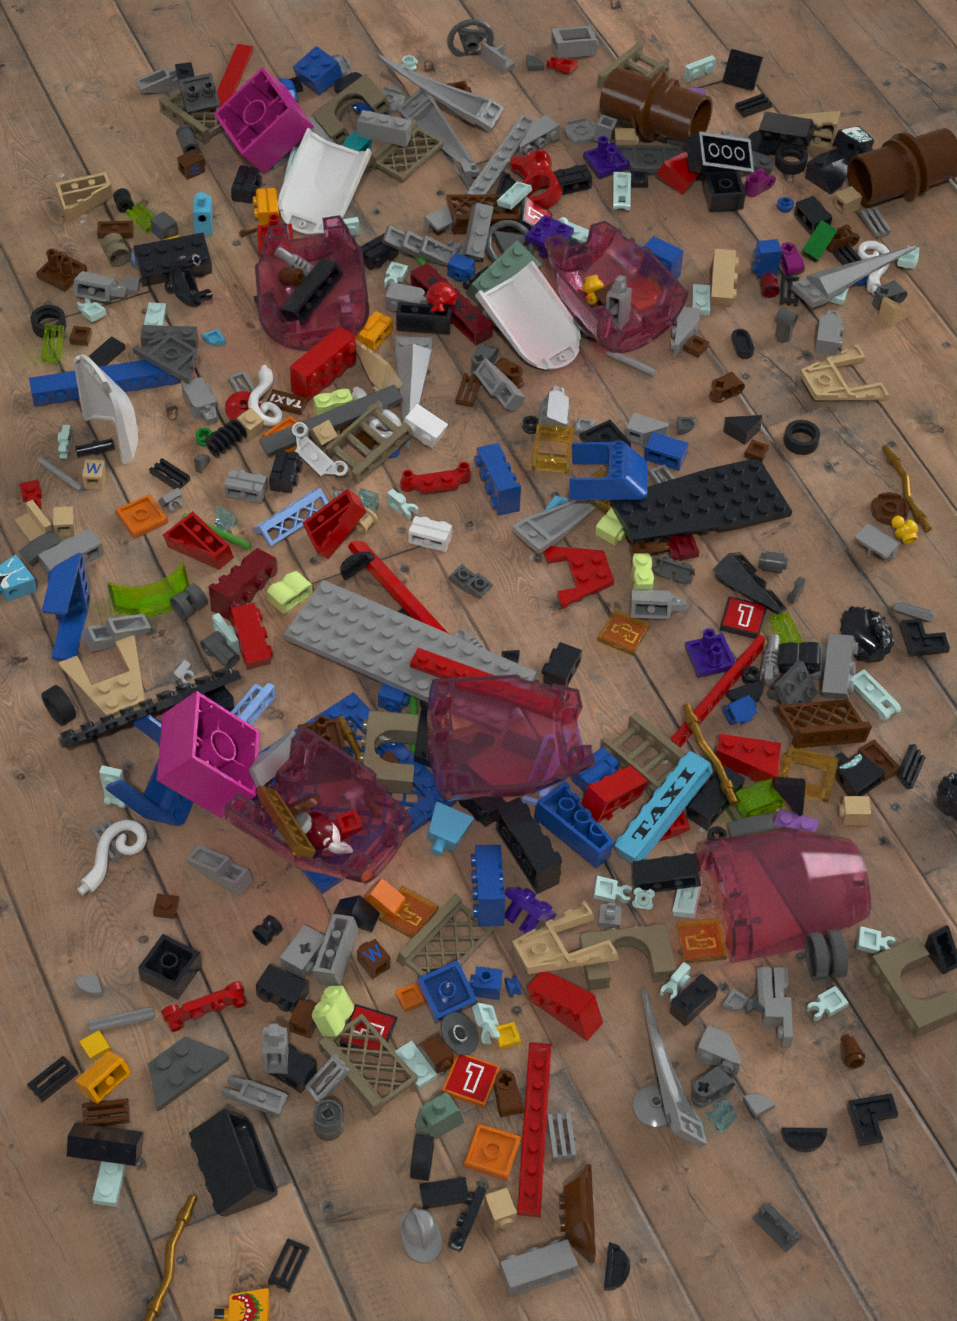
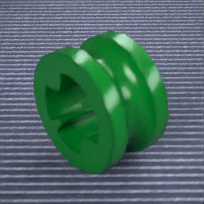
[195,428,212,447]

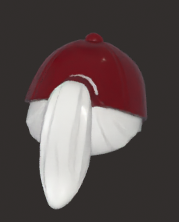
[305,812,353,854]

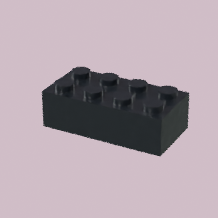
[686,131,754,178]
[134,233,212,287]
[495,797,562,894]

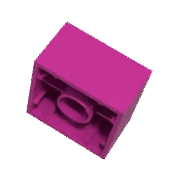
[214,67,314,173]
[157,691,259,818]

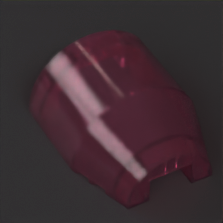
[255,215,370,351]
[545,221,689,353]
[427,675,595,801]
[224,726,413,884]
[695,826,871,963]

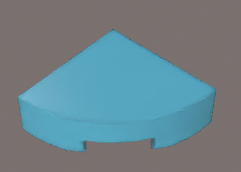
[202,329,226,346]
[545,496,569,511]

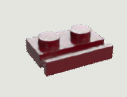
[663,532,699,561]

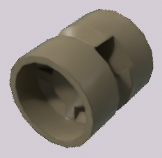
[101,233,131,267]

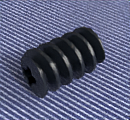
[205,419,247,458]

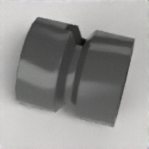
[170,583,208,619]
[313,1100,343,1141]

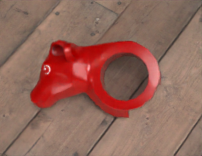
[509,149,562,209]

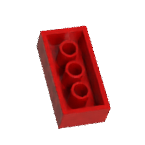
[289,326,356,402]

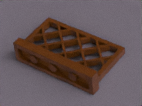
[446,194,520,232]
[776,699,872,748]

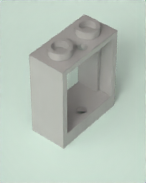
[551,26,599,58]

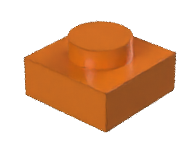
[395,983,425,1013]

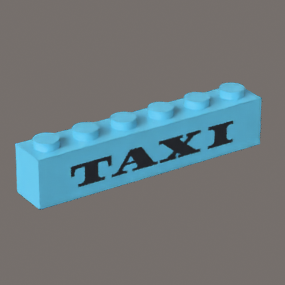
[615,751,713,865]

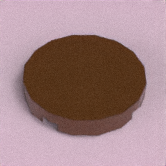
[871,492,910,526]
[630,540,670,554]
[287,793,321,816]

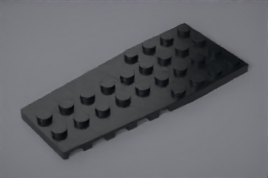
[610,458,792,545]
[57,668,241,748]

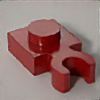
[547,57,577,74]
[19,480,42,509]

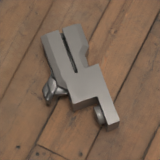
[745,967,793,1048]

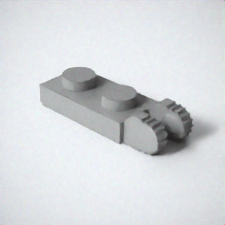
[221,1075,288,1118]

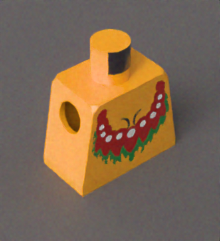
[214,1288,270,1321]

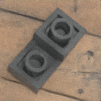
[18,531,62,566]
[448,564,493,598]
[727,814,777,845]

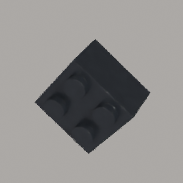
[703,170,746,212]
[138,934,202,1000]

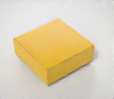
[496,1021,521,1050]
[79,1030,111,1061]

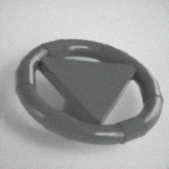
[447,19,494,57]
[485,220,535,262]

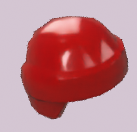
[426,282,457,313]

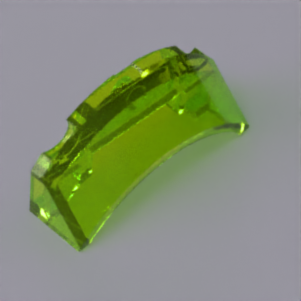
[107,562,189,618]

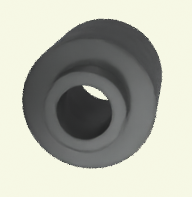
[759,551,788,573]

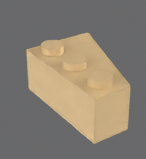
[789,111,841,150]
[55,172,112,223]
[710,249,739,306]

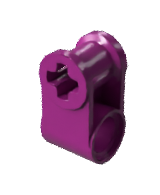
[744,168,776,197]
[780,242,805,276]

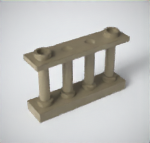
[597,42,670,90]
[325,400,412,484]
[600,711,687,796]

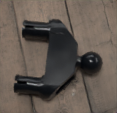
[165,254,213,307]

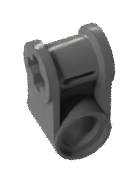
[872,281,908,310]
[470,343,499,377]
[691,1066,735,1107]

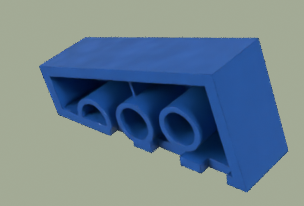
[474,443,521,516]
[534,780,614,868]
[471,845,505,926]

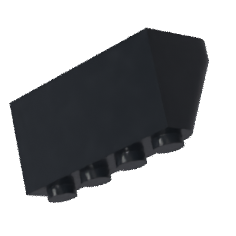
[189,1109,278,1217]

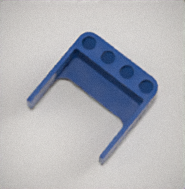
[569,441,648,500]
[42,553,90,661]
[105,715,193,826]

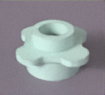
[401,55,418,71]
[632,887,655,910]

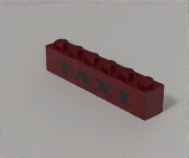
[410,263,494,346]

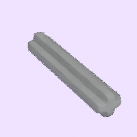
[87,1007,155,1033]

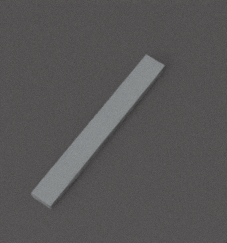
[466,115,536,203]

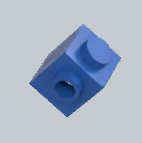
[447,253,476,283]
[378,683,410,713]
[721,695,758,725]
[470,967,503,1000]

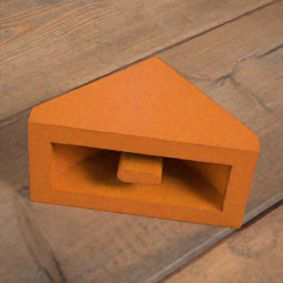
[362,878,406,916]

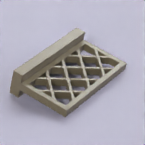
[159,91,223,145]
[370,119,444,182]
[396,894,494,977]
[318,1014,418,1116]

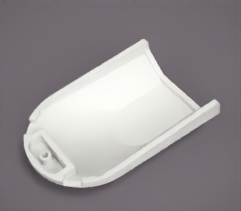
[278,128,372,235]
[475,261,581,370]
[74,354,139,464]

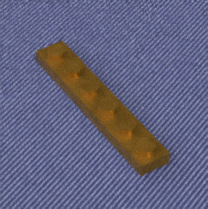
[256,785,316,859]

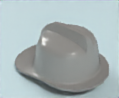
[399,1208,443,1263]

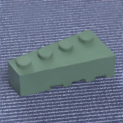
[466,240,542,304]

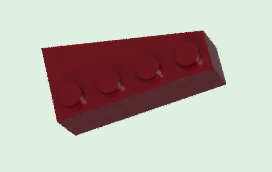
[208,548,278,621]

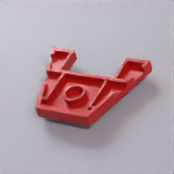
[543,546,614,609]

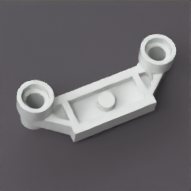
[292,422,349,477]

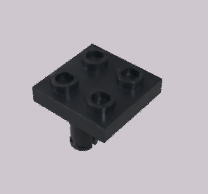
[723,49,763,90]

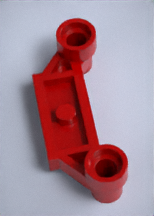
[400,462,471,494]
[161,981,247,1032]

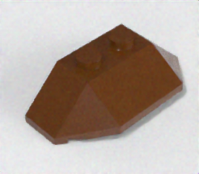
[559,1164,596,1263]

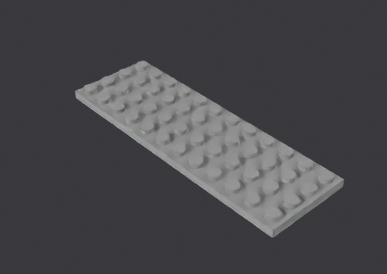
[284,580,537,734]

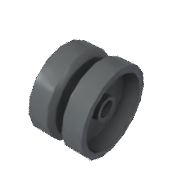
[805,929,848,981]

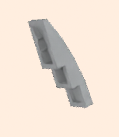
[382,225,457,266]
[249,729,302,788]

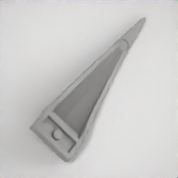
[377,55,504,132]
[397,88,481,174]
[791,245,916,308]
[395,336,432,452]
[512,500,606,554]
[641,987,707,1148]

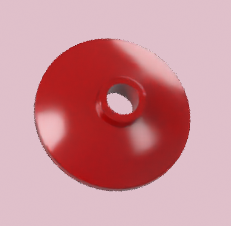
[225,391,262,420]

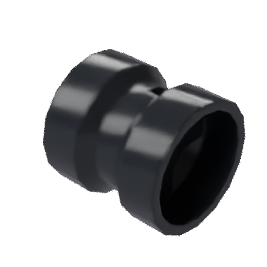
[113,188,134,213]
[252,915,283,946]

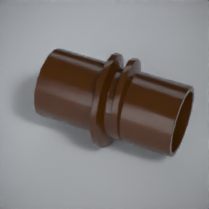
[600,67,713,143]
[847,128,957,206]

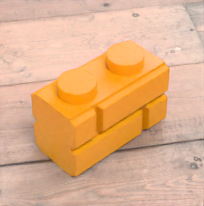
[253,188,280,225]
[354,311,393,352]
[75,1050,131,1104]

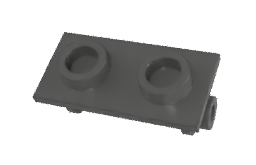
[654,557,695,585]
[752,1203,803,1252]

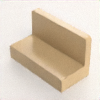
[15,500,53,542]

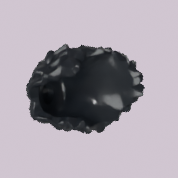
[839,606,895,663]
[936,773,957,819]

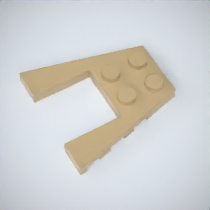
[799,344,889,400]
[58,635,145,716]
[512,901,619,974]

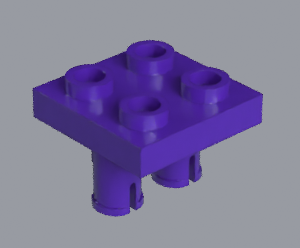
[583,136,629,178]
[525,215,574,259]
[685,628,735,678]
[505,887,557,934]

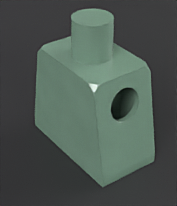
[415,1093,464,1140]

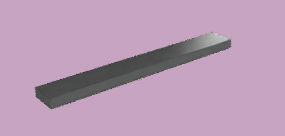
[259,384,403,457]

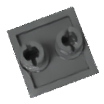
[179,73,220,114]
[767,660,818,717]

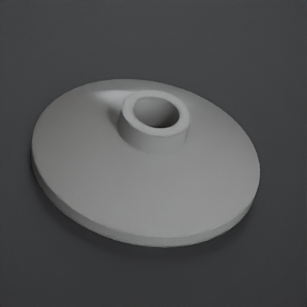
[633,1085,668,1128]

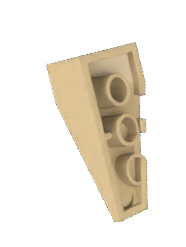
[356,339,403,392]

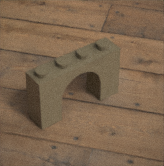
[312,74,391,145]
[358,711,419,794]
[579,923,676,990]
[869,937,957,1038]

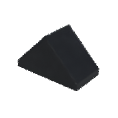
[723,415,762,445]
[772,776,806,816]
[333,895,380,933]
[924,925,957,974]

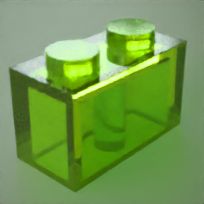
[735,779,784,819]

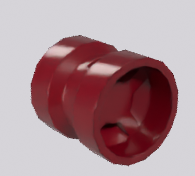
[759,273,780,298]

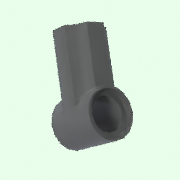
[775,307,798,343]
[200,631,239,668]

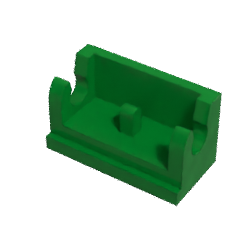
[802,220,838,262]

